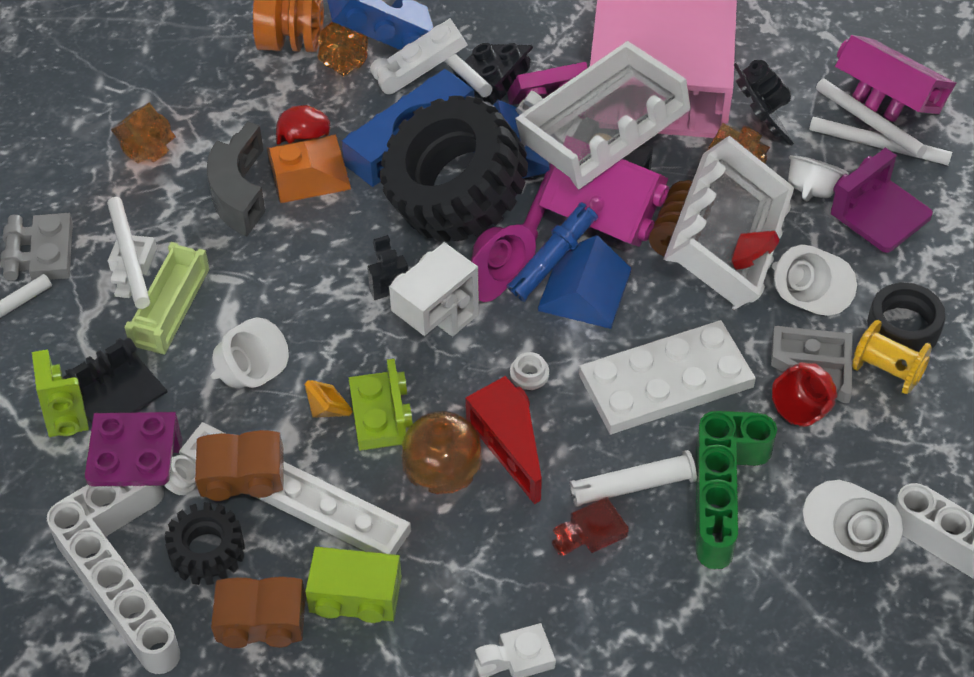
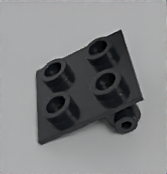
[453,43,533,105]
[734,60,794,145]
[62,337,168,423]

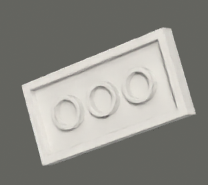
[579,320,756,435]

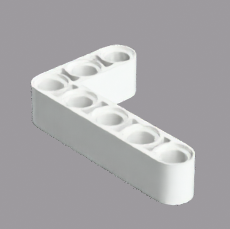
[894,483,974,579]
[47,484,180,674]

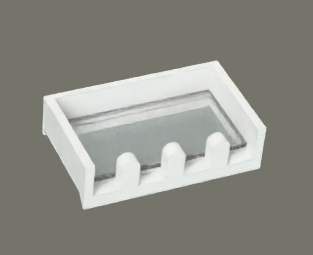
[515,41,691,190]
[663,136,795,310]

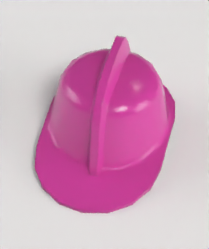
[471,224,536,302]

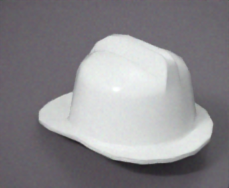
[788,155,849,202]
[771,244,857,316]
[210,317,289,389]
[803,480,904,563]

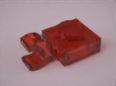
[552,497,629,556]

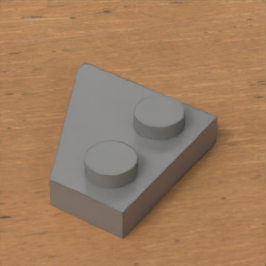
[771,326,853,403]

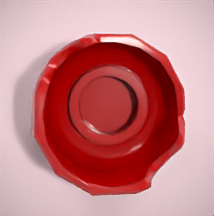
[276,105,330,145]
[772,362,837,427]

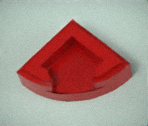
[731,231,780,270]

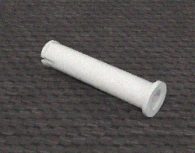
[570,450,697,507]

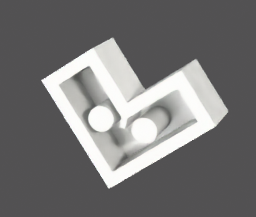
[389,242,479,337]

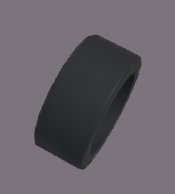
[867,282,945,352]

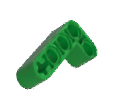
[696,411,777,570]

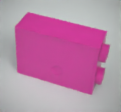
[835,35,956,122]
[539,137,669,247]

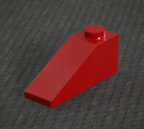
[465,376,542,504]

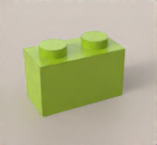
[305,546,402,623]

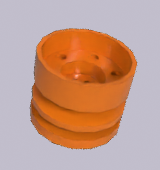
[253,0,324,52]

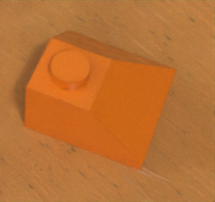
[267,134,351,203]

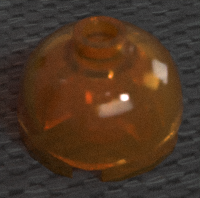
[401,411,482,494]

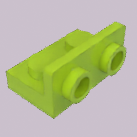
[32,349,89,438]
[348,358,413,451]

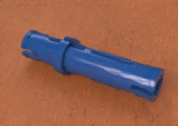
[507,202,598,302]

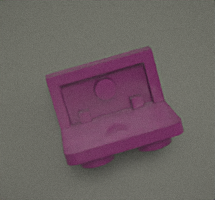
[830,147,933,253]
[85,412,183,487]

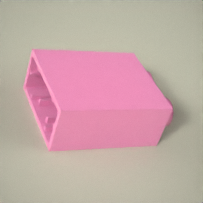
[586,0,737,139]

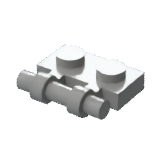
[0,213,73,281]

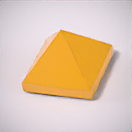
[304,380,353,418]

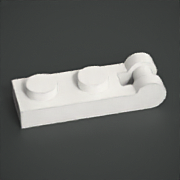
[370,18,468,94]

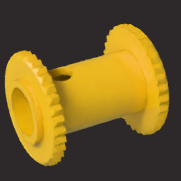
[852,320,932,394]

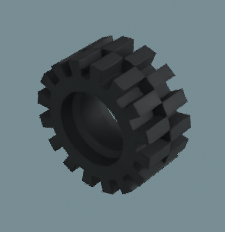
[164,502,245,585]

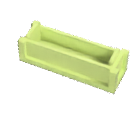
[124,242,209,355]

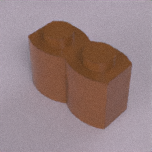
[195,430,284,501]
[211,577,306,648]

